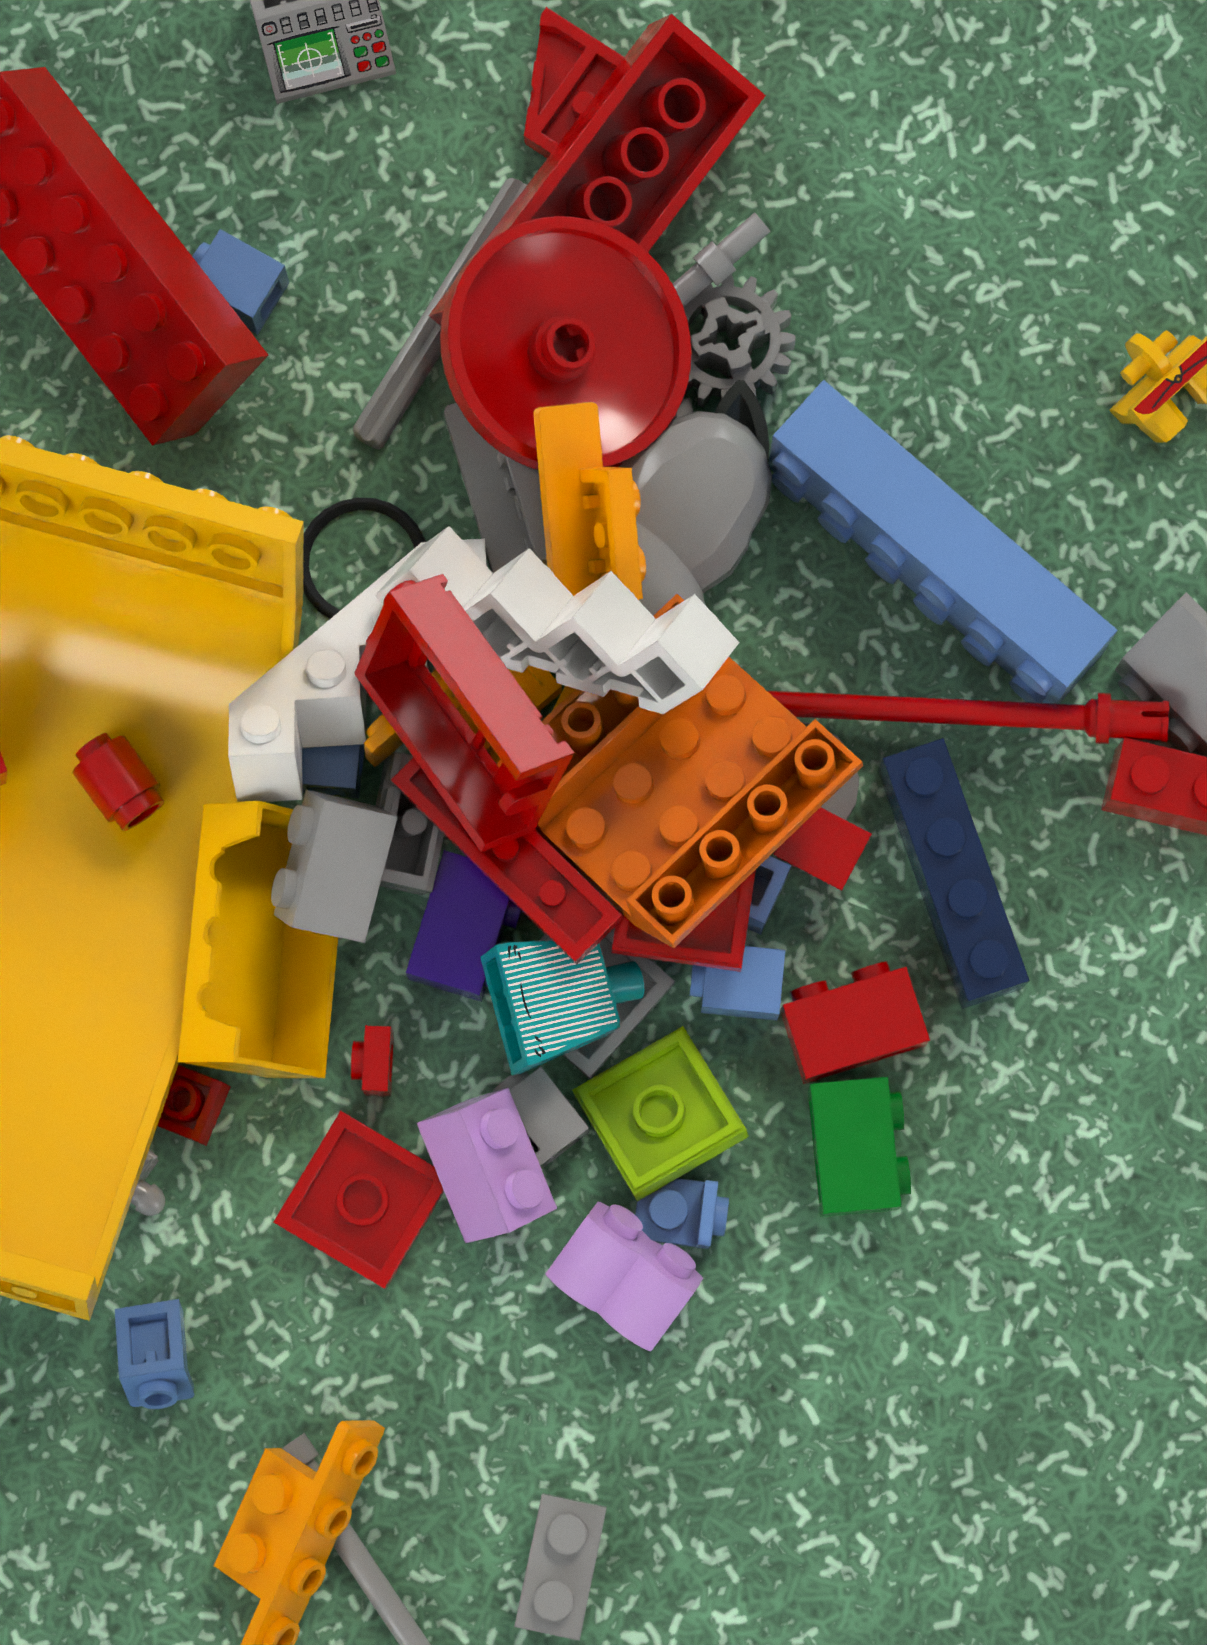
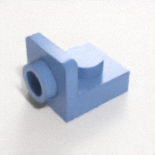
[635,1178,729,1249]
[115,1299,194,1409]

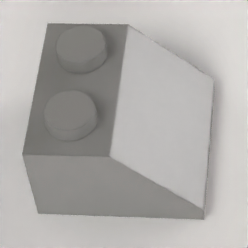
[1115,592,1207,757]

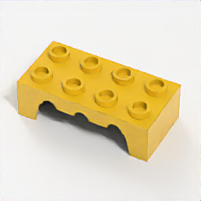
[178,801,338,1078]

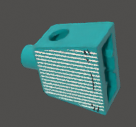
[480,940,645,1076]

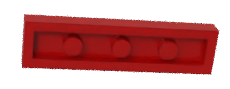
[391,757,623,965]

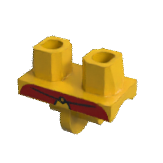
[1109,330,1207,443]

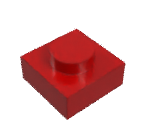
[351,1025,394,1097]

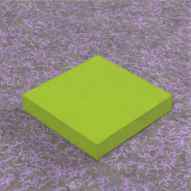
[572,1026,749,1202]

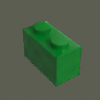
[807,1077,911,1217]

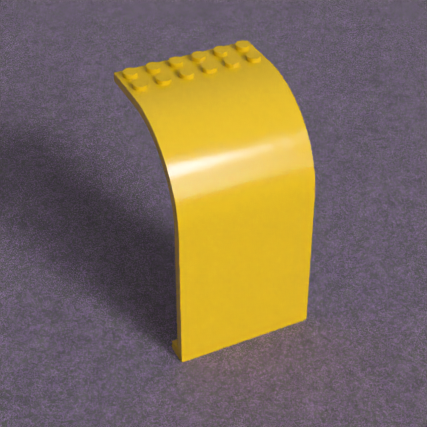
[0,435,304,1321]

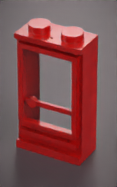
[354,574,574,852]

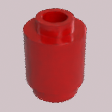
[72,733,164,831]

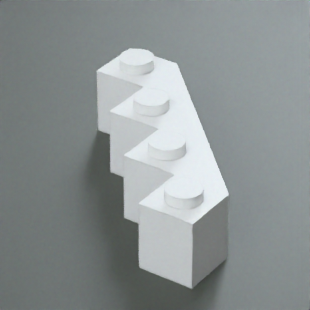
[375,526,740,714]
[228,538,488,802]

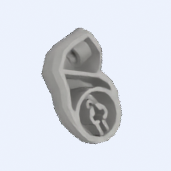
[619,411,772,616]

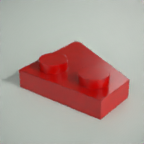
[524,7,624,158]

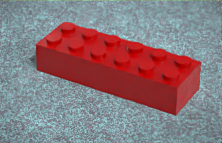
[428,14,766,326]
[0,67,269,446]

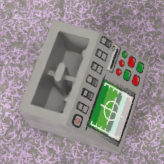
[250,0,396,104]

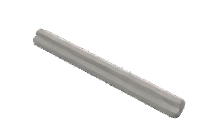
[353,178,527,450]

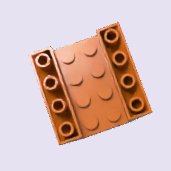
[496,594,863,948]

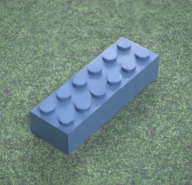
[768,379,1118,704]

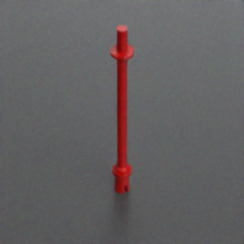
[768,691,1169,744]

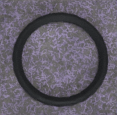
[303,497,426,619]

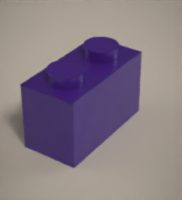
[406,850,522,1002]

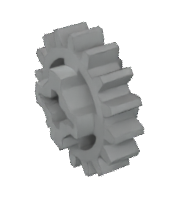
[683,274,795,407]

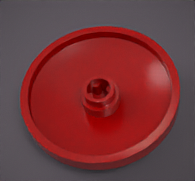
[440,216,692,470]

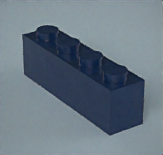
[878,738,1030,1009]

